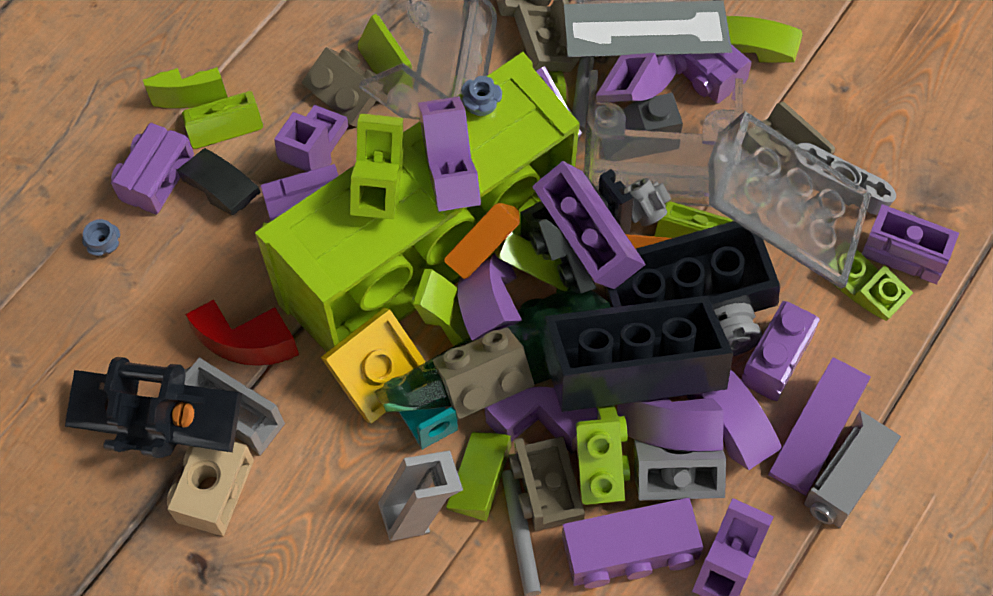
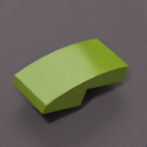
[726,16,803,63]
[143,67,228,108]
[819,243,913,321]
[412,269,470,346]

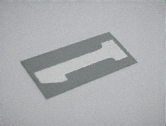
[564,0,732,57]

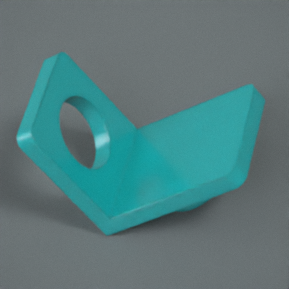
[396,386,458,450]

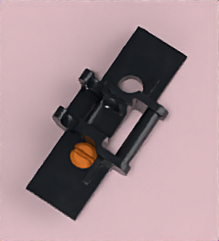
[65,357,242,458]

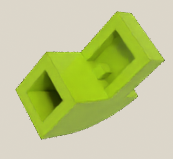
[350,113,404,219]

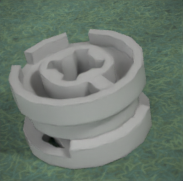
[714,303,763,356]

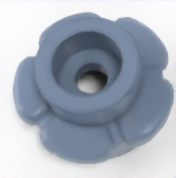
[461,76,502,116]
[82,219,121,256]

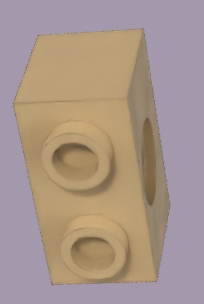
[167,442,254,537]

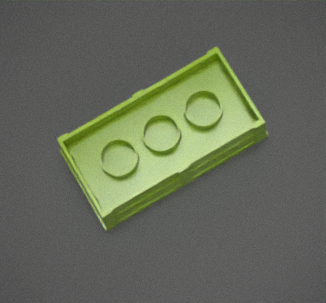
[255,52,580,353]

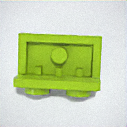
[576,405,630,505]

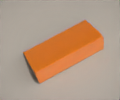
[444,203,520,279]

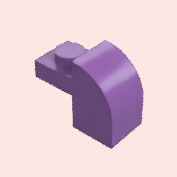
[274,105,348,172]
[692,498,774,596]

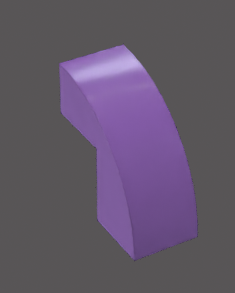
[418,96,481,212]
[458,253,522,341]
[687,370,782,470]
[485,387,597,454]
[617,398,724,451]

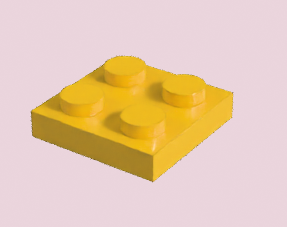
[321,308,434,424]

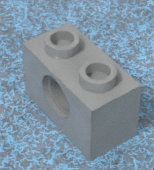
[634,440,726,500]

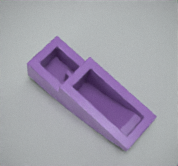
[596,53,677,103]
[768,357,871,496]

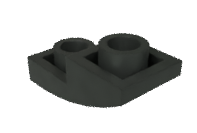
[177,148,261,215]
[529,219,596,294]

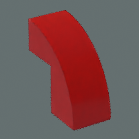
[185,299,299,366]

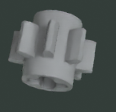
[624,178,671,226]

